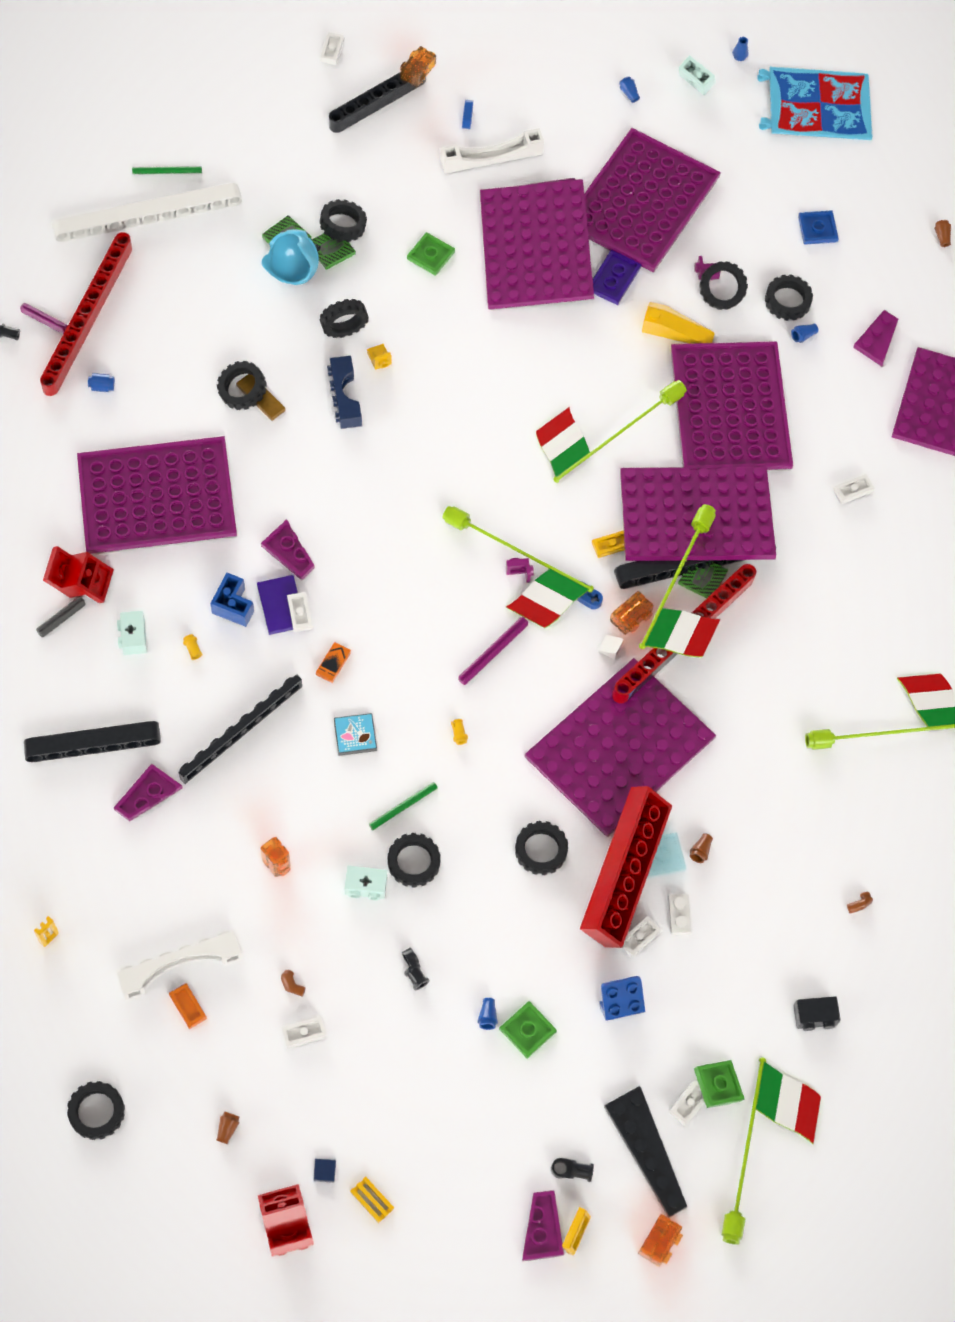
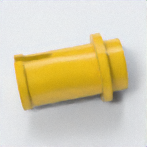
[183,634,203,660]
[451,719,468,745]

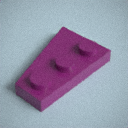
[853,309,899,367]
[261,519,315,581]
[114,763,183,822]
[521,1190,564,1262]

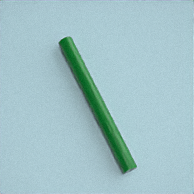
[132,166,202,174]
[369,782,438,831]

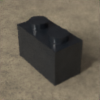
[793,996,841,1031]

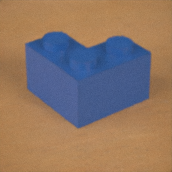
[210,572,254,627]

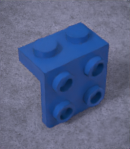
[599,976,645,1021]

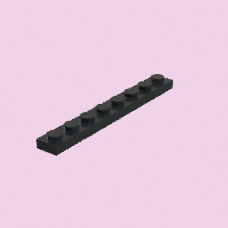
[178,674,303,784]

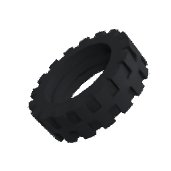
[319,199,367,242]
[699,261,748,310]
[765,274,813,321]
[319,299,369,338]
[217,361,267,410]
[515,821,568,875]
[387,832,441,888]
[67,1081,125,1140]

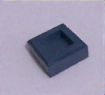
[313,1159,336,1183]

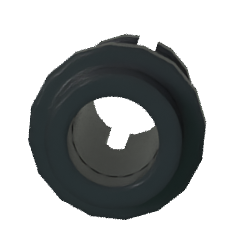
[0,324,21,341]

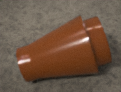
[934,220,951,247]
[689,833,713,863]
[216,1111,240,1145]

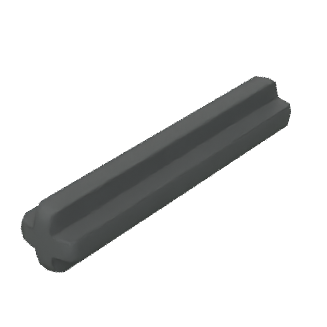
[36,596,86,637]

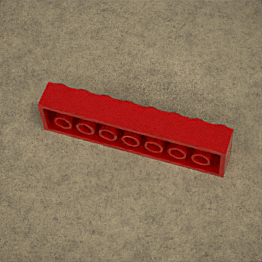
[580,786,673,948]

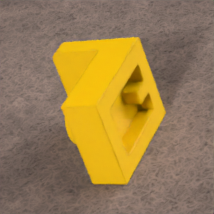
[367,343,392,370]

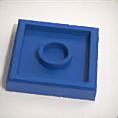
[798,210,839,245]

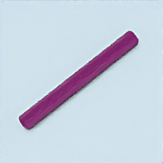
[458,617,528,685]

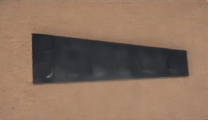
[604,1086,687,1218]

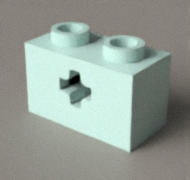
[678,55,716,96]
[117,610,147,655]
[344,865,387,901]

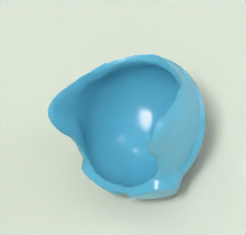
[261,229,319,285]

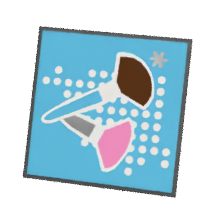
[334,713,377,756]

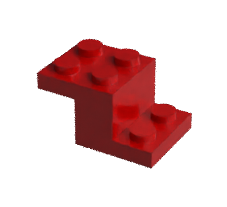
[43,546,114,604]
[257,1184,314,1257]

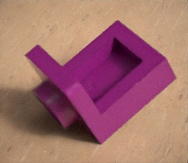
[694,256,721,280]
[505,558,534,583]

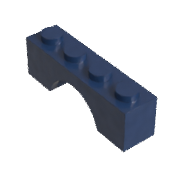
[327,355,362,429]

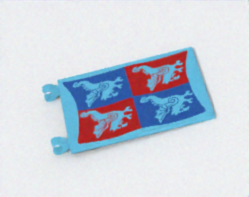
[757,67,872,140]

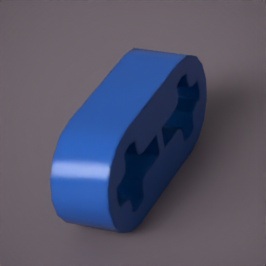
[462,99,474,129]
[577,581,603,609]

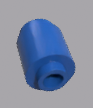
[88,373,115,392]

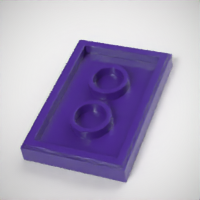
[593,249,642,305]
[256,575,298,635]

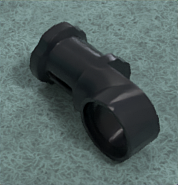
[401,947,430,991]
[550,1158,594,1183]

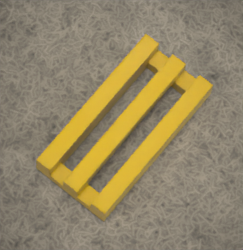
[33,916,59,947]
[350,1176,394,1224]
[562,1207,591,1256]

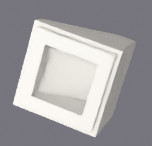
[598,635,624,660]

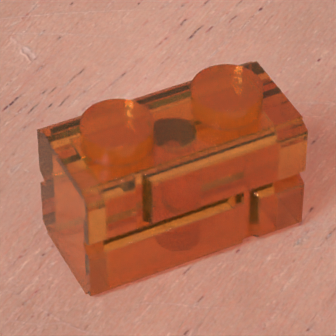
[400,46,437,87]
[610,591,654,635]
[260,837,291,877]
[638,1214,683,1267]

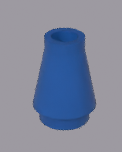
[732,36,749,61]
[619,76,640,103]
[791,323,819,343]
[477,998,498,1030]

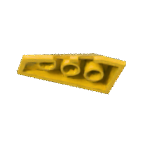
[642,302,715,344]

